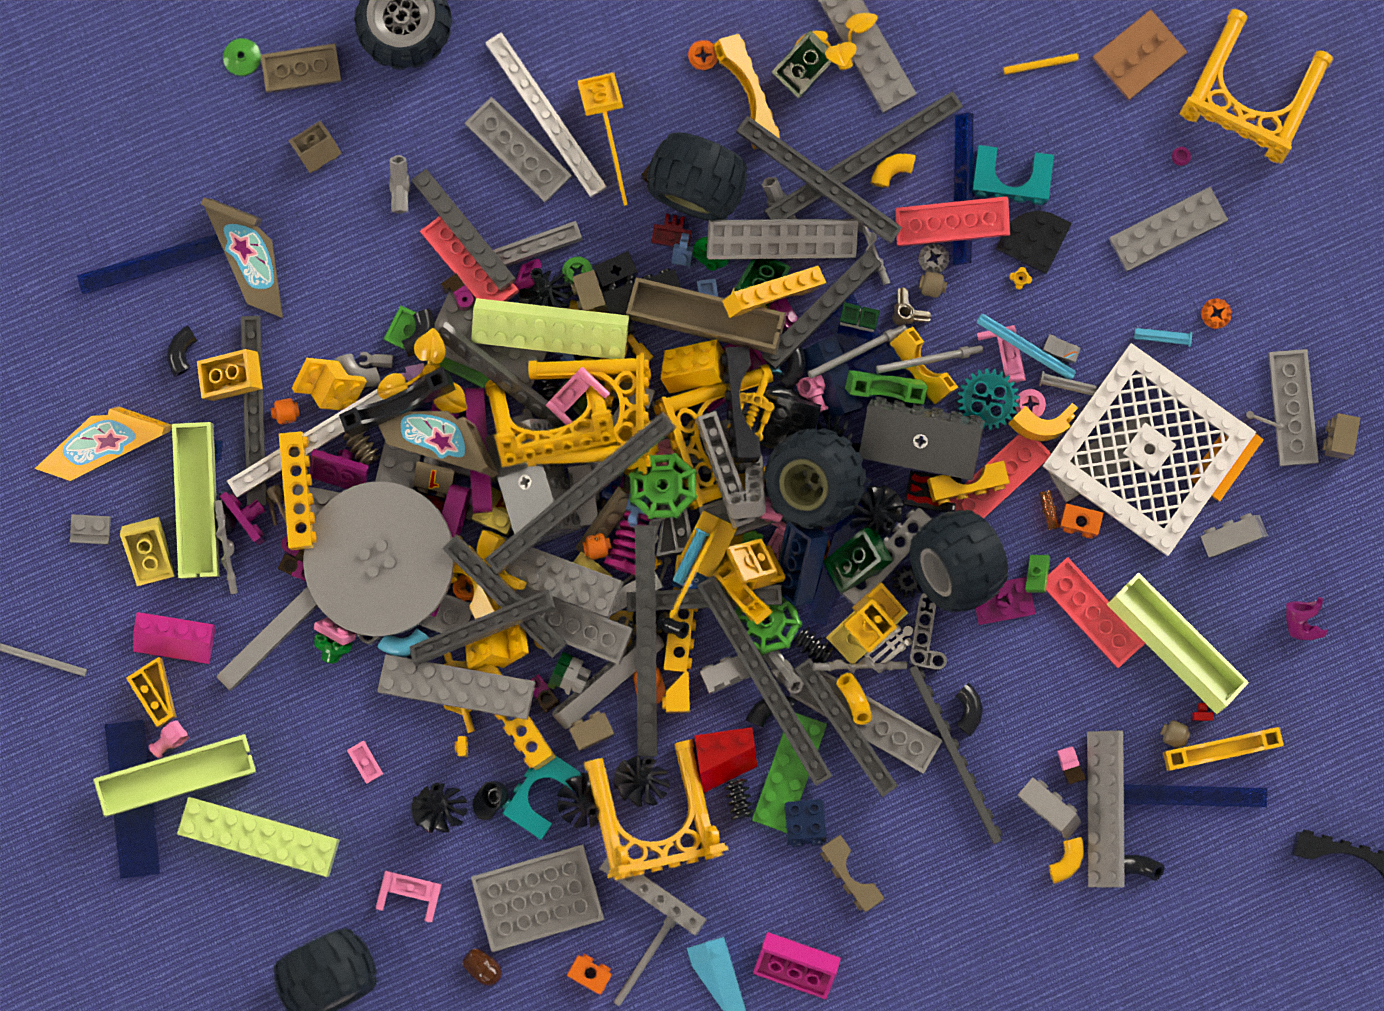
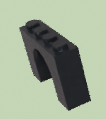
[602,268,681,336]

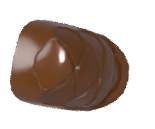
[462,948,502,986]

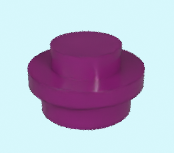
[1172,147,1191,166]

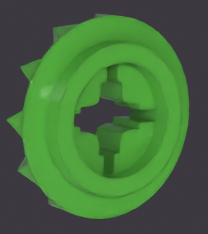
[562,257,593,284]

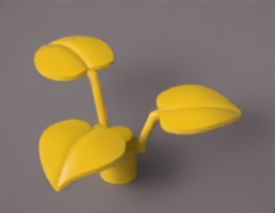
[795,13,878,70]
[377,328,467,413]

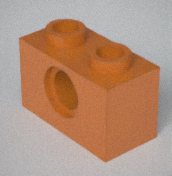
[1059,503,1103,539]
[567,954,612,995]

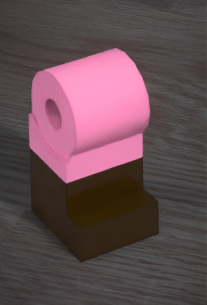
[1057,746,1086,785]

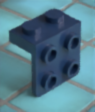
[785,799,826,848]

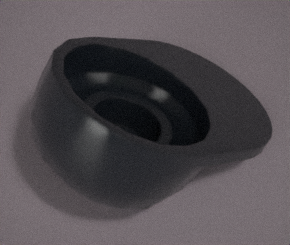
[218,493,236,535]
[473,781,509,820]

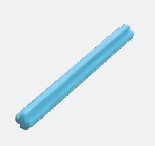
[977,314,1076,380]

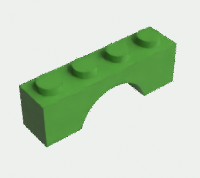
[845,370,927,404]

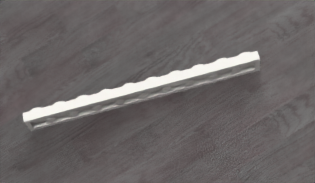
[485,33,607,198]
[227,389,383,498]

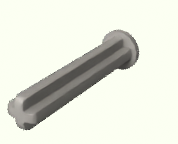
[1039,371,1097,396]

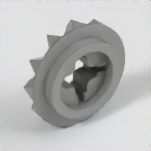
[919,243,949,273]

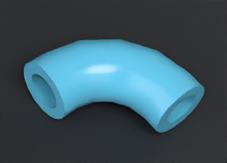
[377,628,429,657]

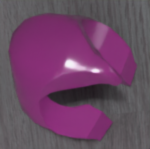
[1286,597,1327,640]

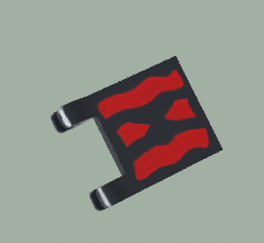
[904,470,961,513]

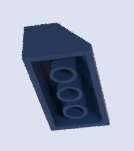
[803,336,863,422]
[772,522,829,606]

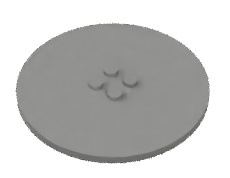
[303,482,455,636]

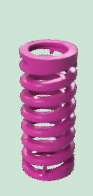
[604,488,661,576]

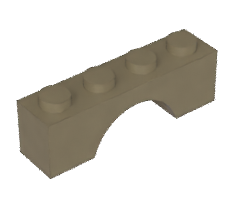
[820,835,885,912]

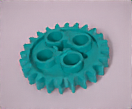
[957,368,1020,430]

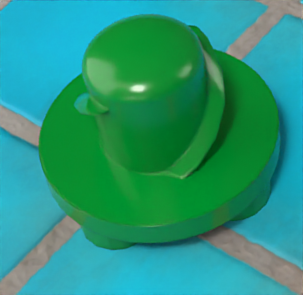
[692,237,730,271]
[314,633,353,664]

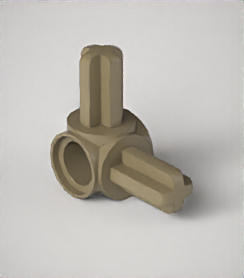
[892,287,931,326]

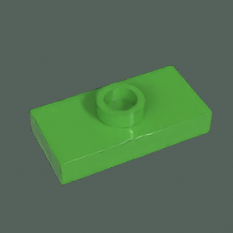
[1025,555,1050,593]

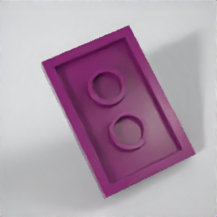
[309,449,369,489]
[220,492,266,545]
[975,577,1036,625]

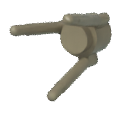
[266,485,287,525]

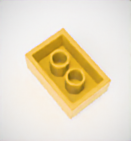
[661,339,724,394]
[197,349,263,401]

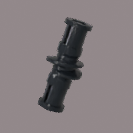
[632,611,689,639]

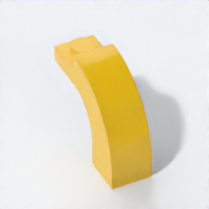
[1008,403,1078,441]
[476,530,527,591]
[713,562,772,625]

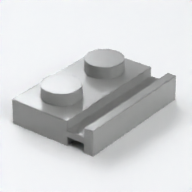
[70,514,111,545]

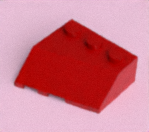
[695,727,757,793]

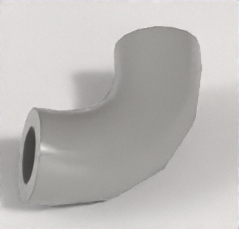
[334,354,381,388]

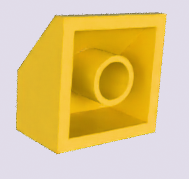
[662,672,690,714]

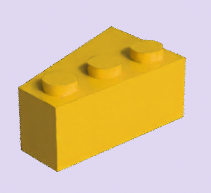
[126,657,176,728]

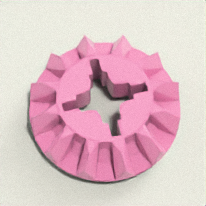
[1015,389,1046,417]

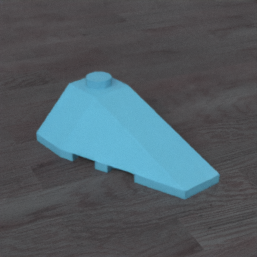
[687,937,746,1011]

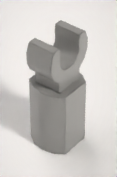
[359,352,393,368]

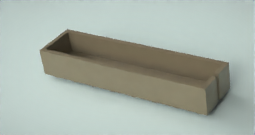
[626,277,786,355]

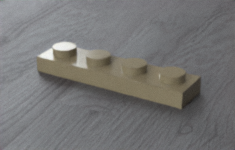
[576,487,630,554]

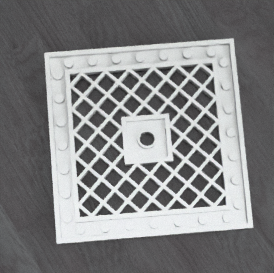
[1042,343,1256,556]

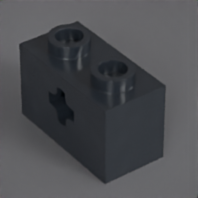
[593,251,638,290]

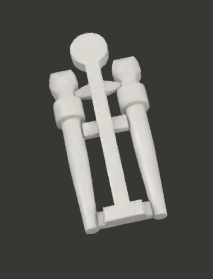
[864,625,913,663]

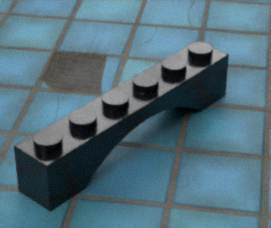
[720,346,761,464]
[339,367,456,437]
[1291,829,1384,878]

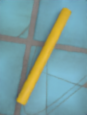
[1003,53,1079,75]

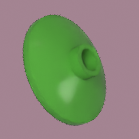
[223,38,261,76]

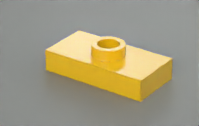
[455,736,468,757]

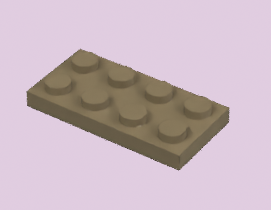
[261,43,342,93]

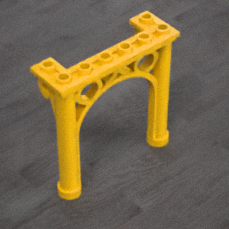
[1179,9,1333,164]
[527,352,651,474]
[485,358,617,467]
[653,364,773,511]
[584,739,728,880]

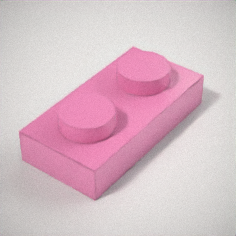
[314,617,356,646]
[347,741,383,784]

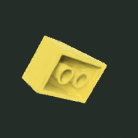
[120,517,174,586]

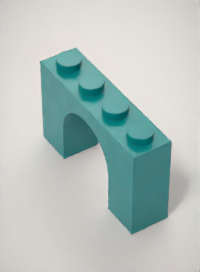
[972,145,1054,205]
[502,755,581,840]

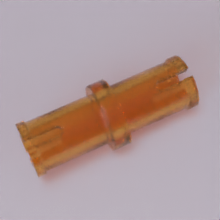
[1039,490,1060,530]

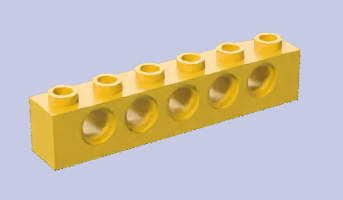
[279,431,317,551]
[664,555,698,673]
[475,664,556,770]

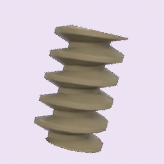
[342,431,381,465]

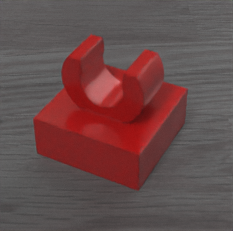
[1191,703,1213,721]

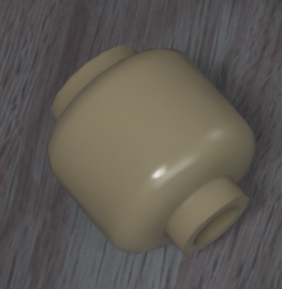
[918,271,947,298]
[1160,720,1191,748]

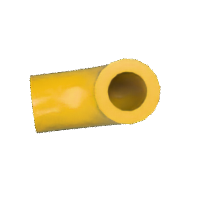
[870,153,916,188]
[837,673,872,725]
[1049,837,1084,884]

